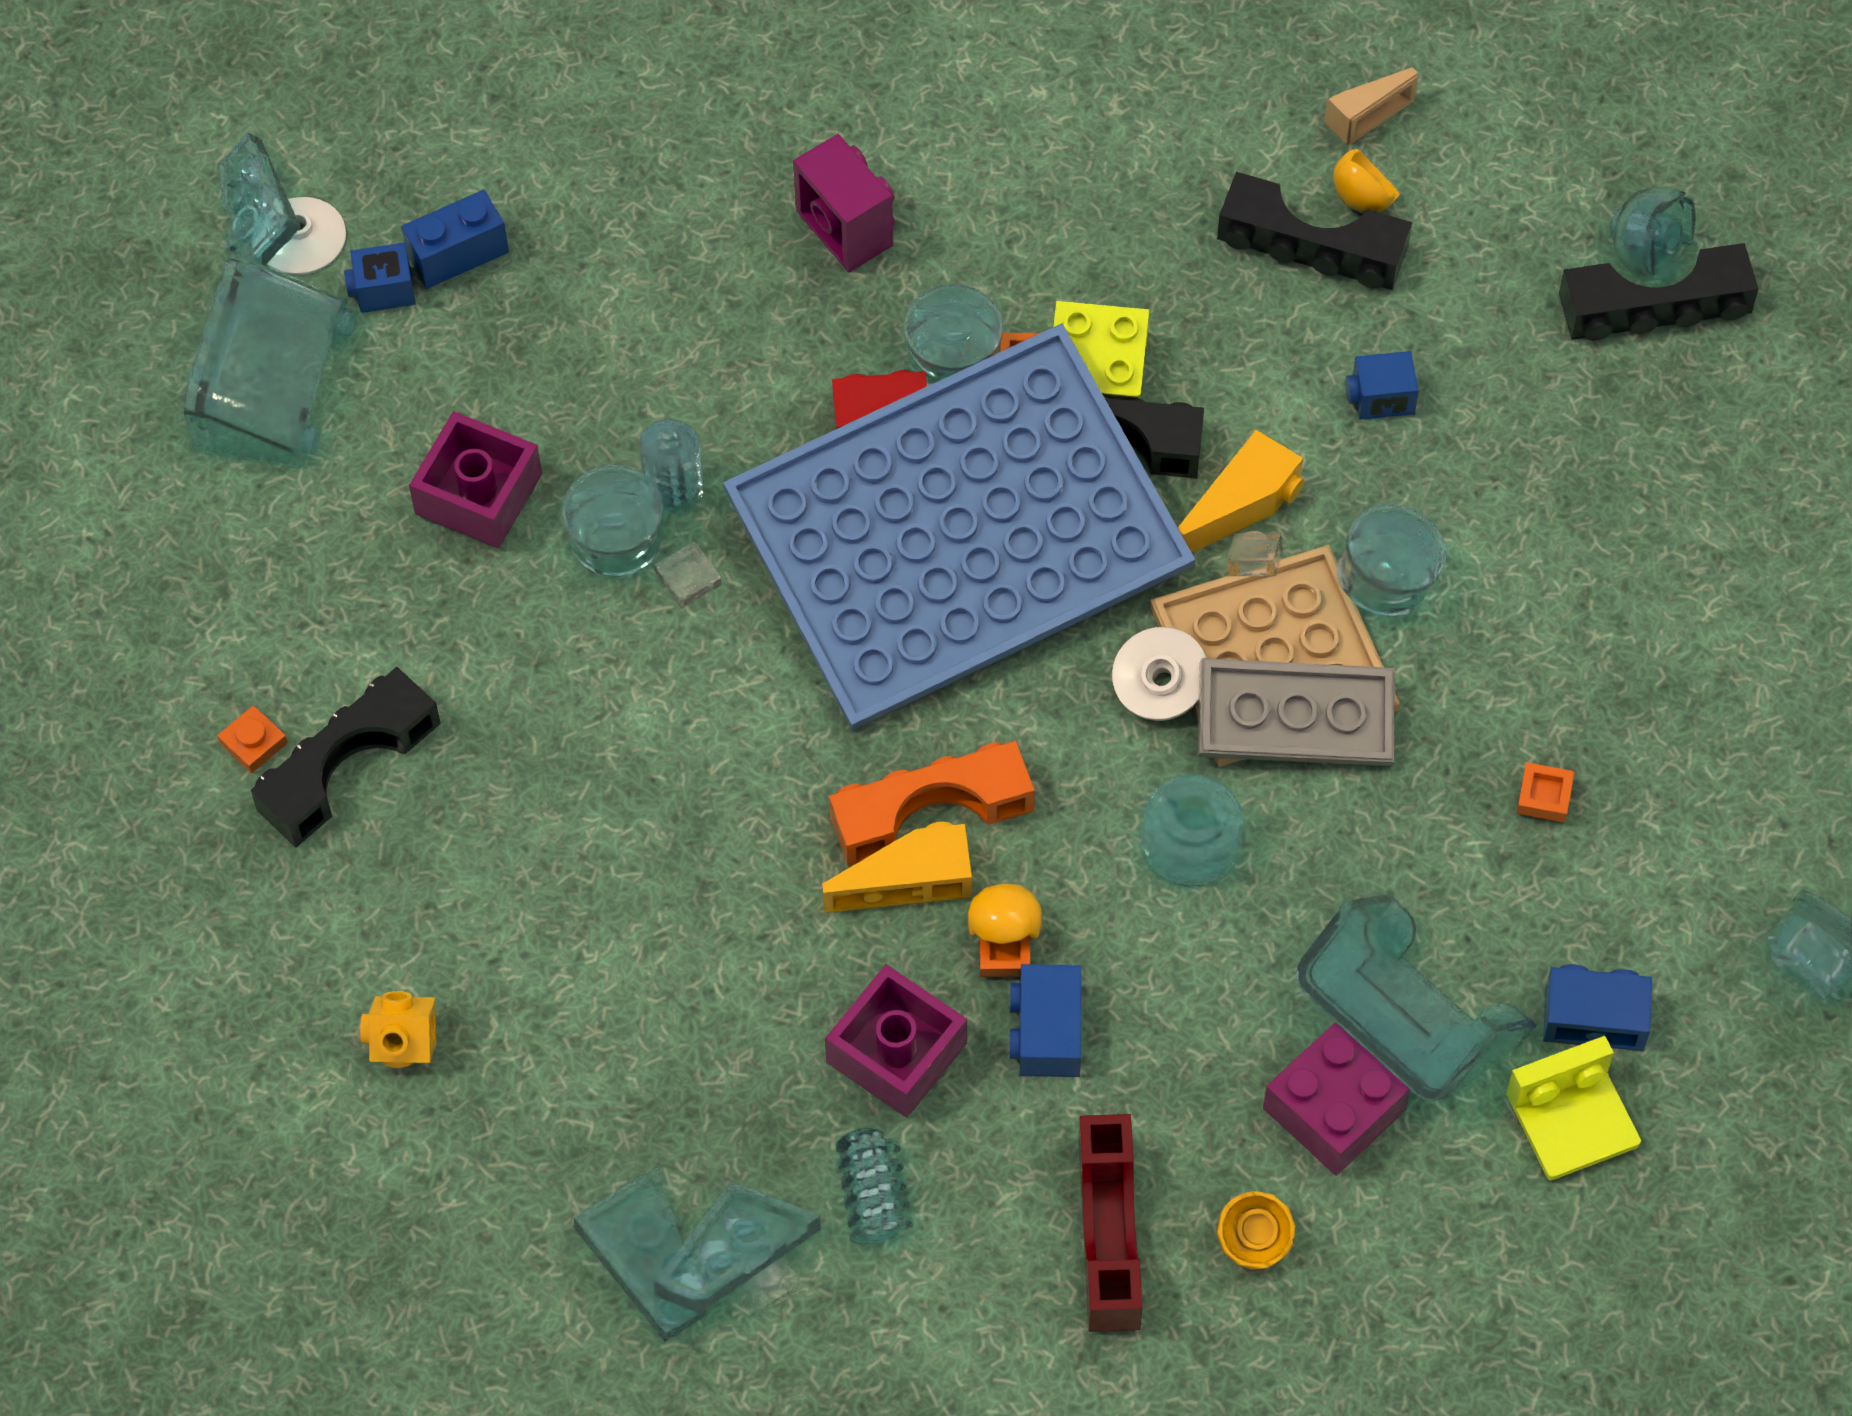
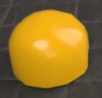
[1333,149,1400,214]
[968,883,1043,944]
[1216,1191,1296,1270]

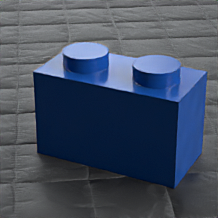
[401,189,509,289]
[1010,964,1081,1077]
[1543,964,1652,1051]

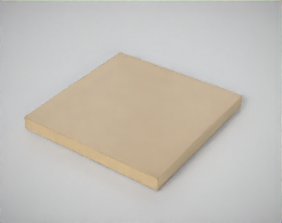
[1150,545,1400,768]

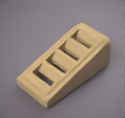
[1324,67,1418,145]

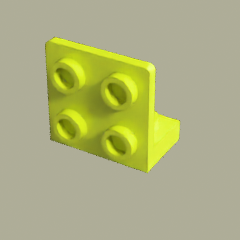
[1053,301,1149,399]
[1506,1036,1641,1180]

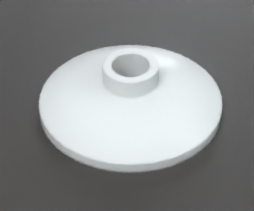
[254,197,346,275]
[1112,627,1206,721]

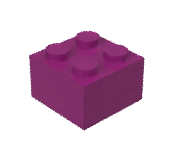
[793,133,895,273]
[409,411,542,548]
[825,964,967,1118]
[1263,1021,1411,1176]

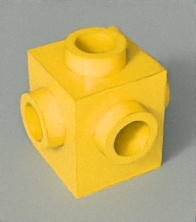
[360,991,436,1068]

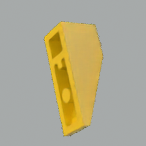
[1178,430,1304,553]
[822,822,972,913]

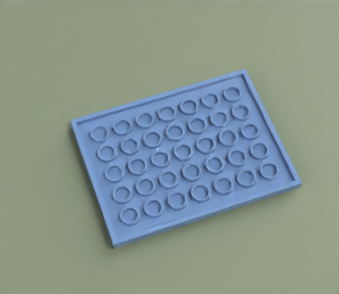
[723,323,1195,731]

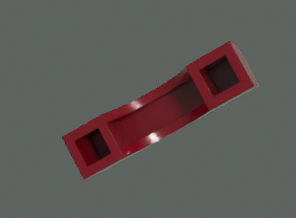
[1078,1114,1143,1332]

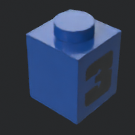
[344,242,416,313]
[1346,351,1419,420]

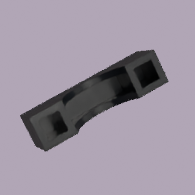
[1217,172,1412,290]
[1559,243,1759,341]
[1105,398,1204,479]
[251,667,441,848]

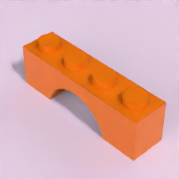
[829,741,1035,866]

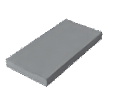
[1198,658,1395,766]

